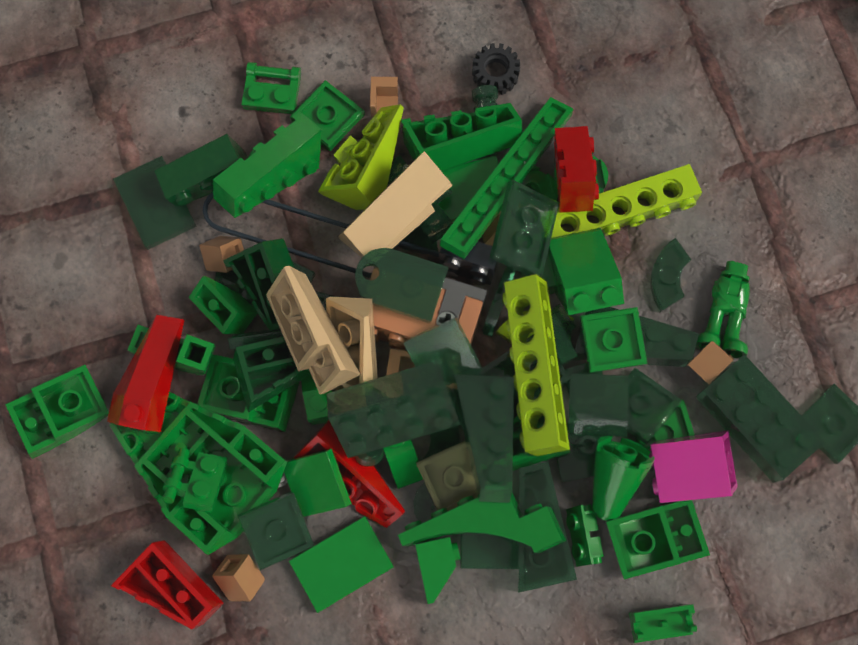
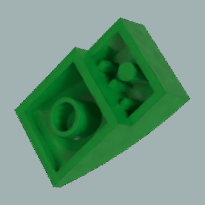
[197,355,300,432]
[5,365,109,459]
[606,500,710,580]

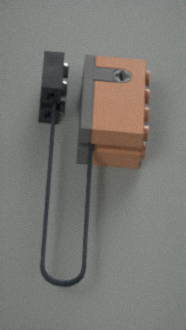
[202,192,500,368]

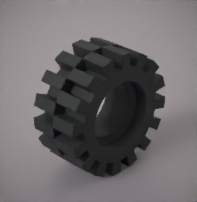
[472,43,520,96]

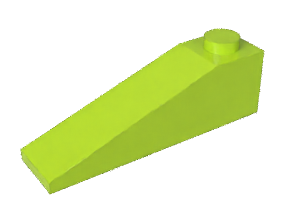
[318,104,404,210]

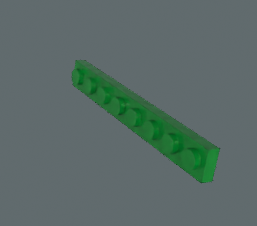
[440,97,573,259]

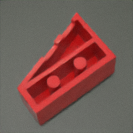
[554,126,599,213]
[111,540,224,629]

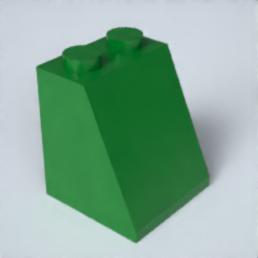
[546,228,624,315]

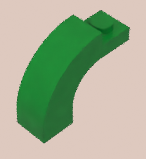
[127,325,215,375]

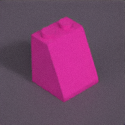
[649,430,738,503]

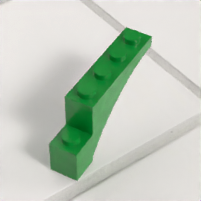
[398,483,566,553]

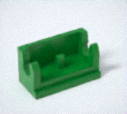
[629,604,697,643]

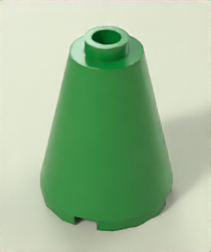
[592,436,655,521]

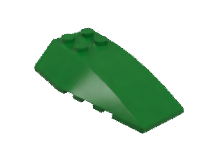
[109,392,287,555]

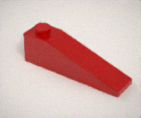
[107,315,184,432]
[292,417,405,528]

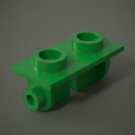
[566,504,604,567]

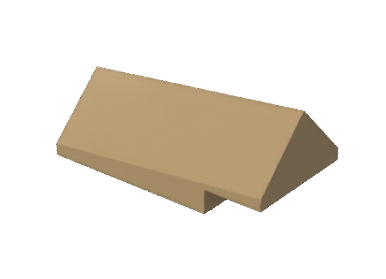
[338,151,452,266]
[266,266,361,395]
[326,297,379,420]

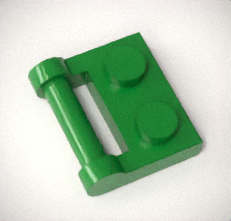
[241,62,301,114]

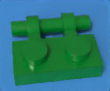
[162,448,227,513]

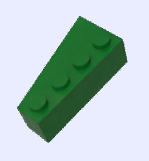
[401,103,522,171]
[213,111,322,218]

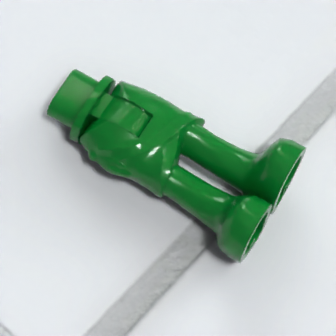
[694,261,750,359]

